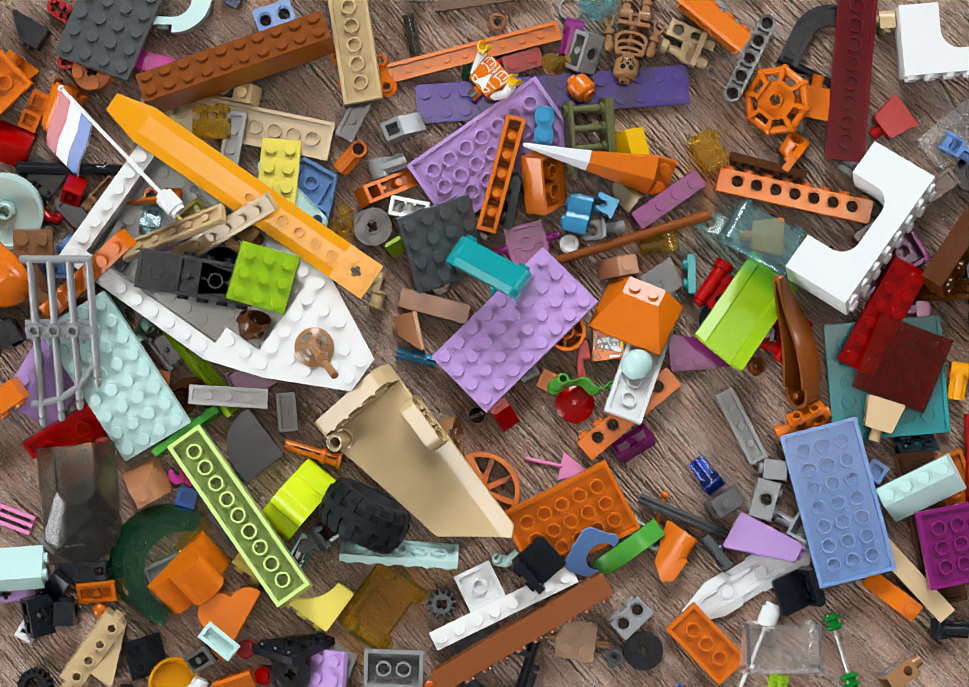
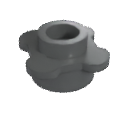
[603,646,626,668]

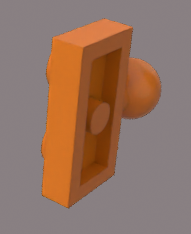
[76,580,118,617]

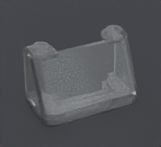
[738,621,824,675]

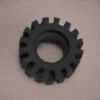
[17,668,54,687]

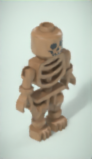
[602,0,665,85]

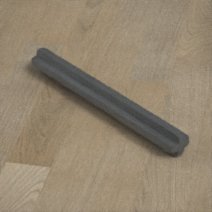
[638,494,729,539]

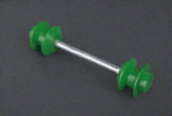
[822,612,861,687]

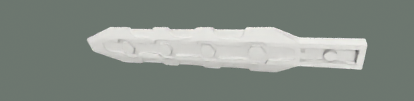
[682,492,884,619]

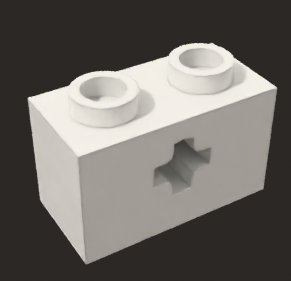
[388,195,431,217]

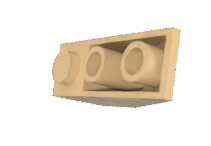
[210,83,262,107]

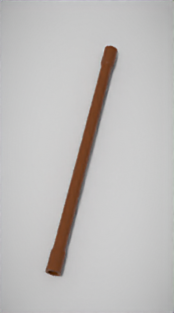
[554,209,712,265]

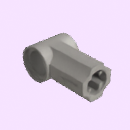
[367,152,408,181]

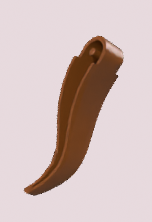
[772,274,822,409]

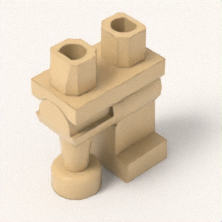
[658,18,716,69]

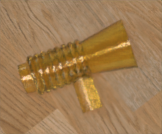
[541,53,572,73]

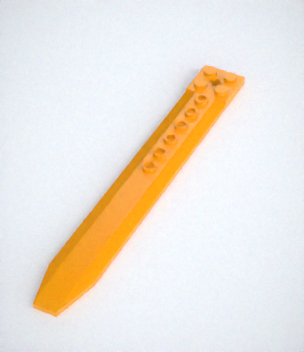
[106,93,384,299]

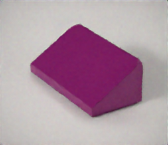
[611,423,656,463]

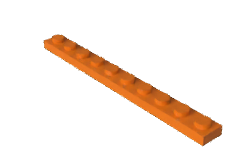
[378,20,562,85]

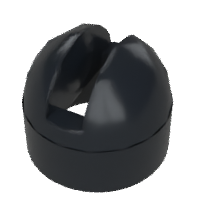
[469,407,485,423]

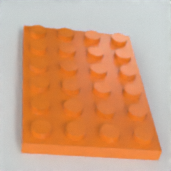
[504,460,641,569]

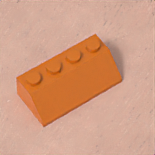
[675,0,752,55]

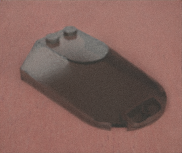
[36,441,122,562]

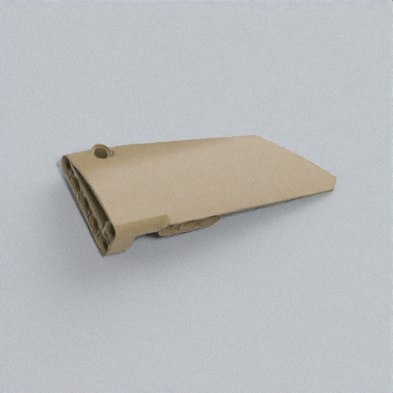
[314,364,514,538]

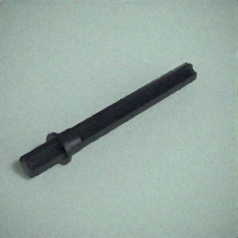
[16,161,123,178]

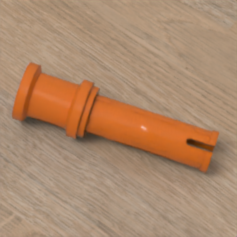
[283,438,344,470]

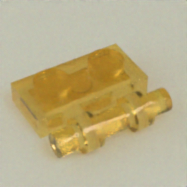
[192,103,231,140]

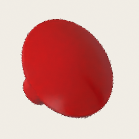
[555,385,594,423]

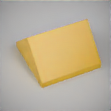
[615,127,650,155]

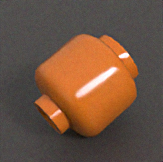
[567,73,596,102]

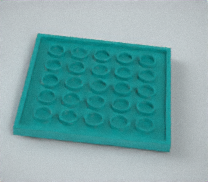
[823,315,950,440]

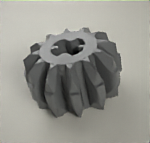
[425,587,458,620]

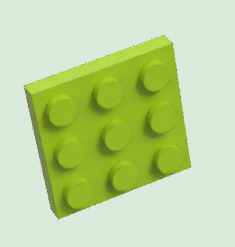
[225,241,300,315]

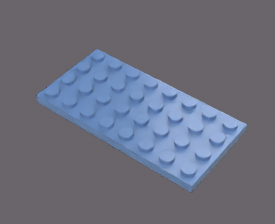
[780,417,897,589]

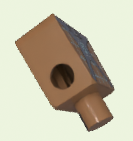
[875,654,923,687]

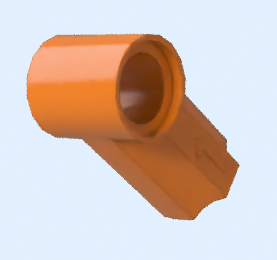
[333,140,368,177]

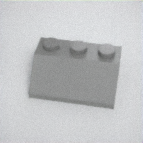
[363,648,424,687]

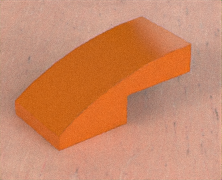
[17,89,49,133]

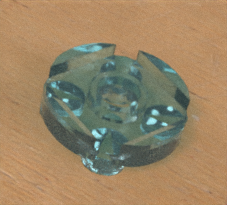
[579,0,619,21]

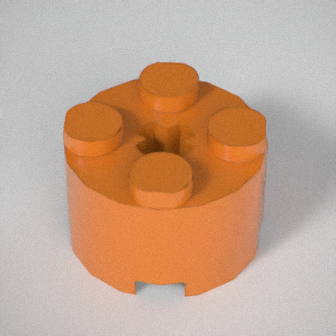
[72,63,114,93]

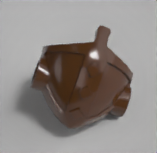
[236,310,271,340]

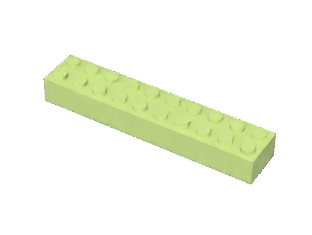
[167,424,313,609]

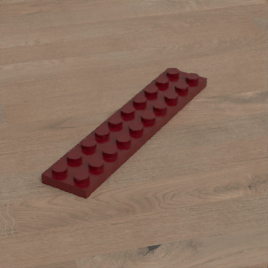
[824,0,878,163]

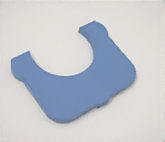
[565,527,619,578]

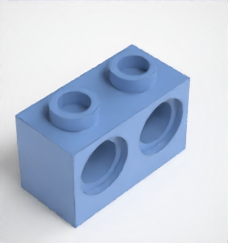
[252,0,296,31]

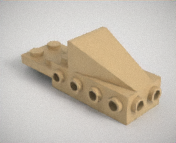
[59,606,127,687]

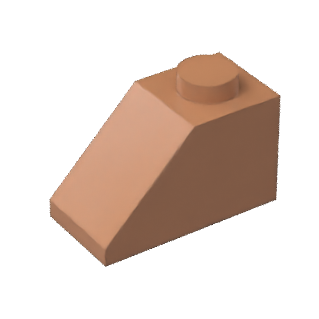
[596,254,639,280]

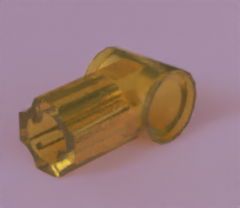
[639,230,680,255]

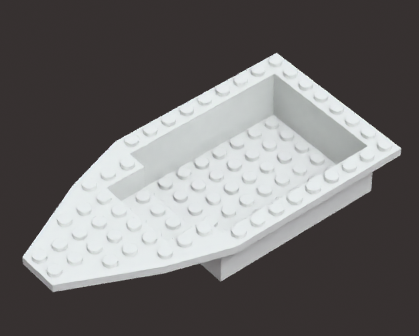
[59,144,374,391]

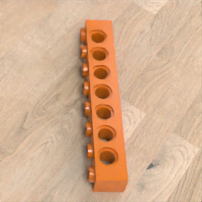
[714,165,874,225]

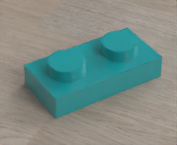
[682,254,696,294]

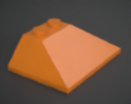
[588,276,683,356]

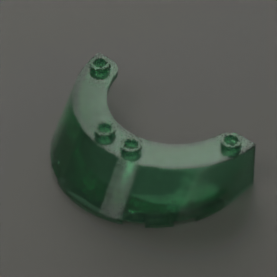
[109,504,206,627]

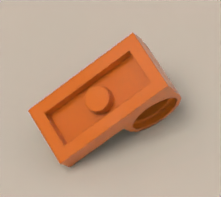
[779,132,811,172]

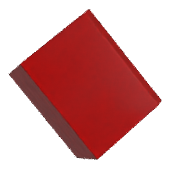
[0,120,38,167]

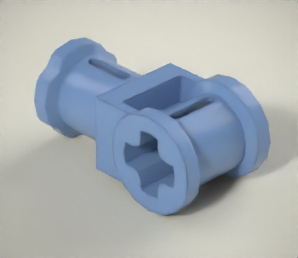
[937,131,969,166]

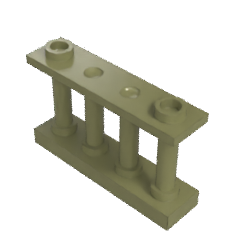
[560,97,616,180]

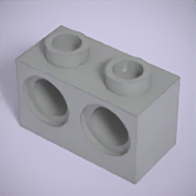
[609,595,654,640]

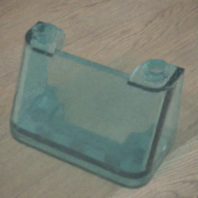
[716,197,807,277]

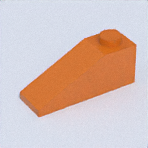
[353,168,418,209]
[862,574,924,622]

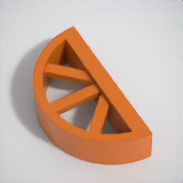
[464,452,520,508]

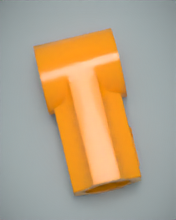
[947,361,969,401]

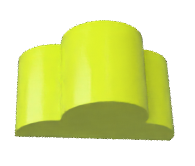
[262,458,336,542]

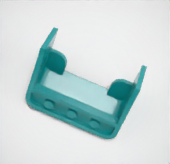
[446,234,532,305]

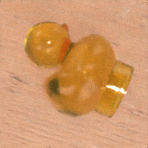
[329,203,354,236]

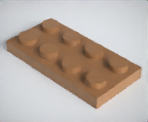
[13,228,54,307]

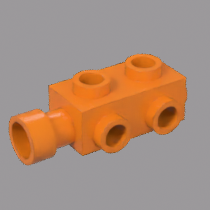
[773,400,832,441]

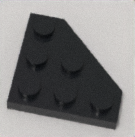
[252,633,335,665]

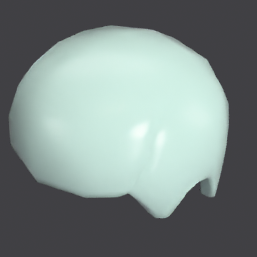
[621,349,653,380]

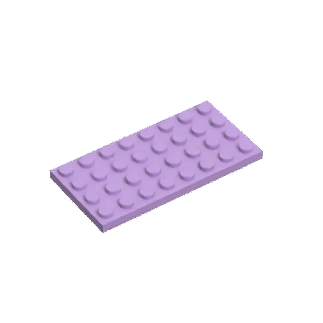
[407,76,580,213]
[431,247,598,413]

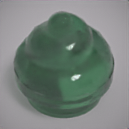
[461,64,473,83]

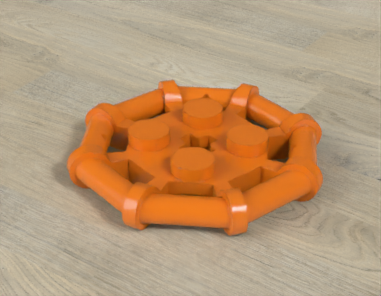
[743,64,812,137]

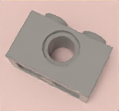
[565,29,605,75]
[746,477,783,521]

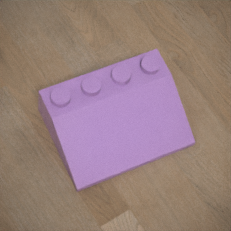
[14,339,75,426]

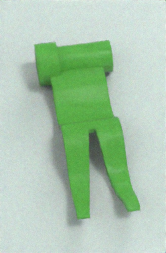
[547,373,614,396]

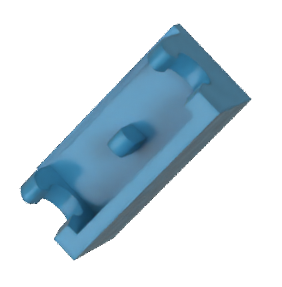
[594,192,620,221]

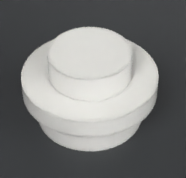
[560,235,579,253]

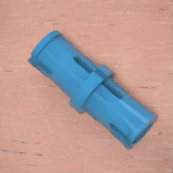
[396,347,435,368]

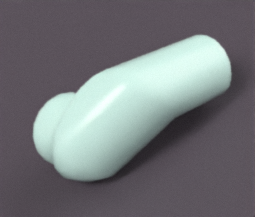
[492,549,519,568]

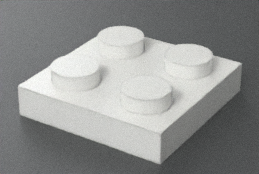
[454,560,506,612]

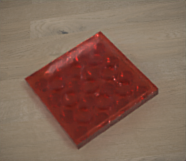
[851,313,953,413]

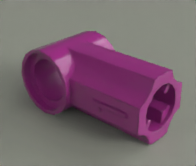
[559,17,585,57]

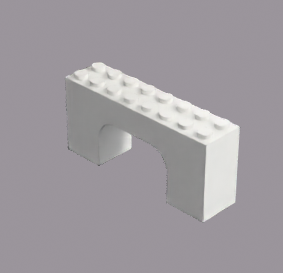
[894,2,969,83]
[786,142,936,315]

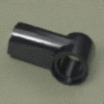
[930,618,969,639]

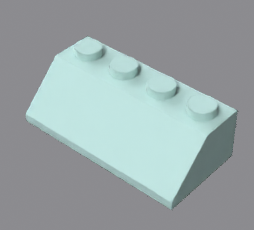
[876,453,967,522]

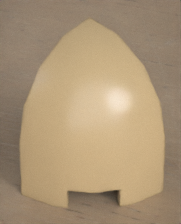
[613,182,646,212]

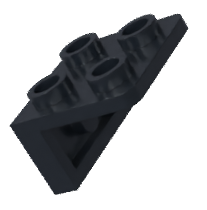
[512,536,566,594]
[772,566,826,616]

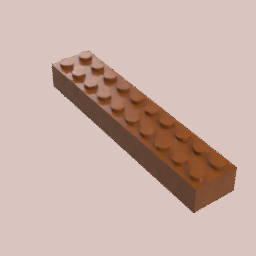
[135,10,336,113]
[431,570,614,687]

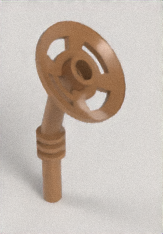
[294,327,339,379]

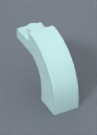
[153,0,214,35]

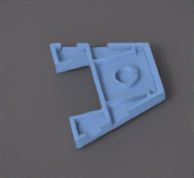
[298,156,339,228]

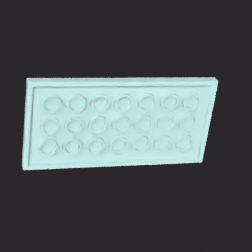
[46,289,191,462]

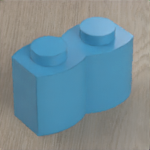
[533,106,554,146]
[560,192,596,237]

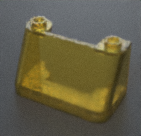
[338,563,429,649]

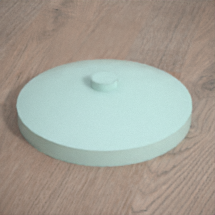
[0,172,45,250]

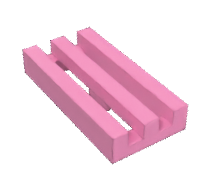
[0,503,37,535]

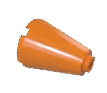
[41,77,90,132]

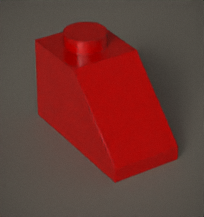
[60,174,88,208]
[490,396,520,432]

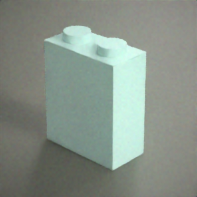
[0,545,49,592]

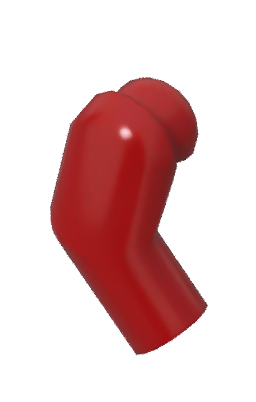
[44,206,65,226]

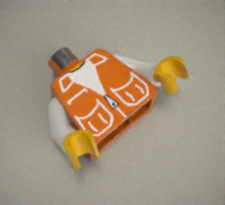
[467,40,523,102]

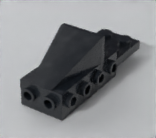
[134,248,252,310]

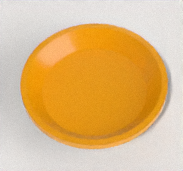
[148,657,200,687]

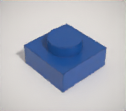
[175,485,199,510]

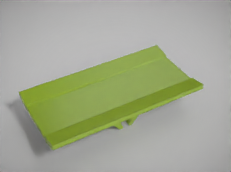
[694,252,798,372]

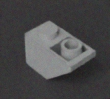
[380,112,427,145]

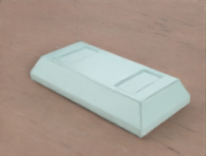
[197,621,240,661]

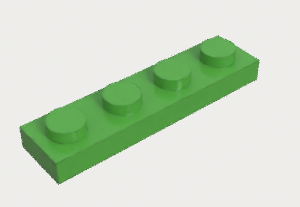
[151,405,223,459]

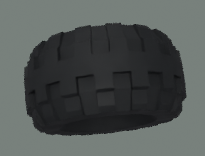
[319,477,411,554]

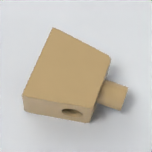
[863,394,906,443]

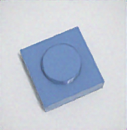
[869,457,890,485]

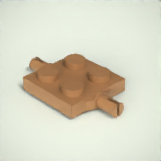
[543,620,609,662]

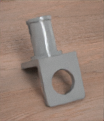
[583,218,625,241]
[774,511,809,548]

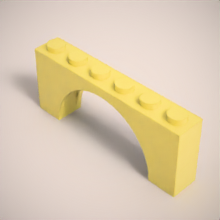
[232,553,355,632]

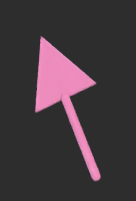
[524,452,585,480]

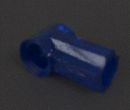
[688,455,725,496]

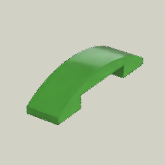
[591,518,665,577]

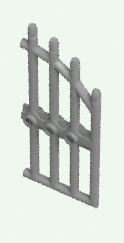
[19,255,102,427]

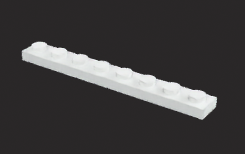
[429,567,578,651]

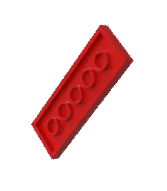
[836,255,923,377]

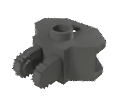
[298,522,341,554]

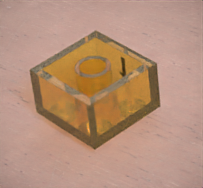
[686,127,730,176]

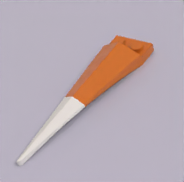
[523,143,677,196]

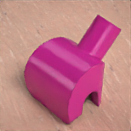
[169,468,193,488]

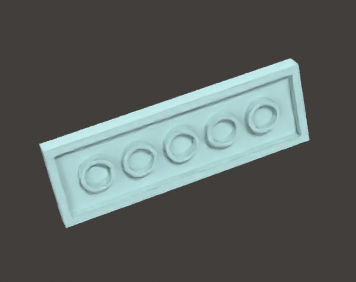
[339,537,459,570]

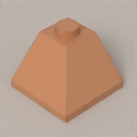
[391,311,426,351]
[122,456,176,509]

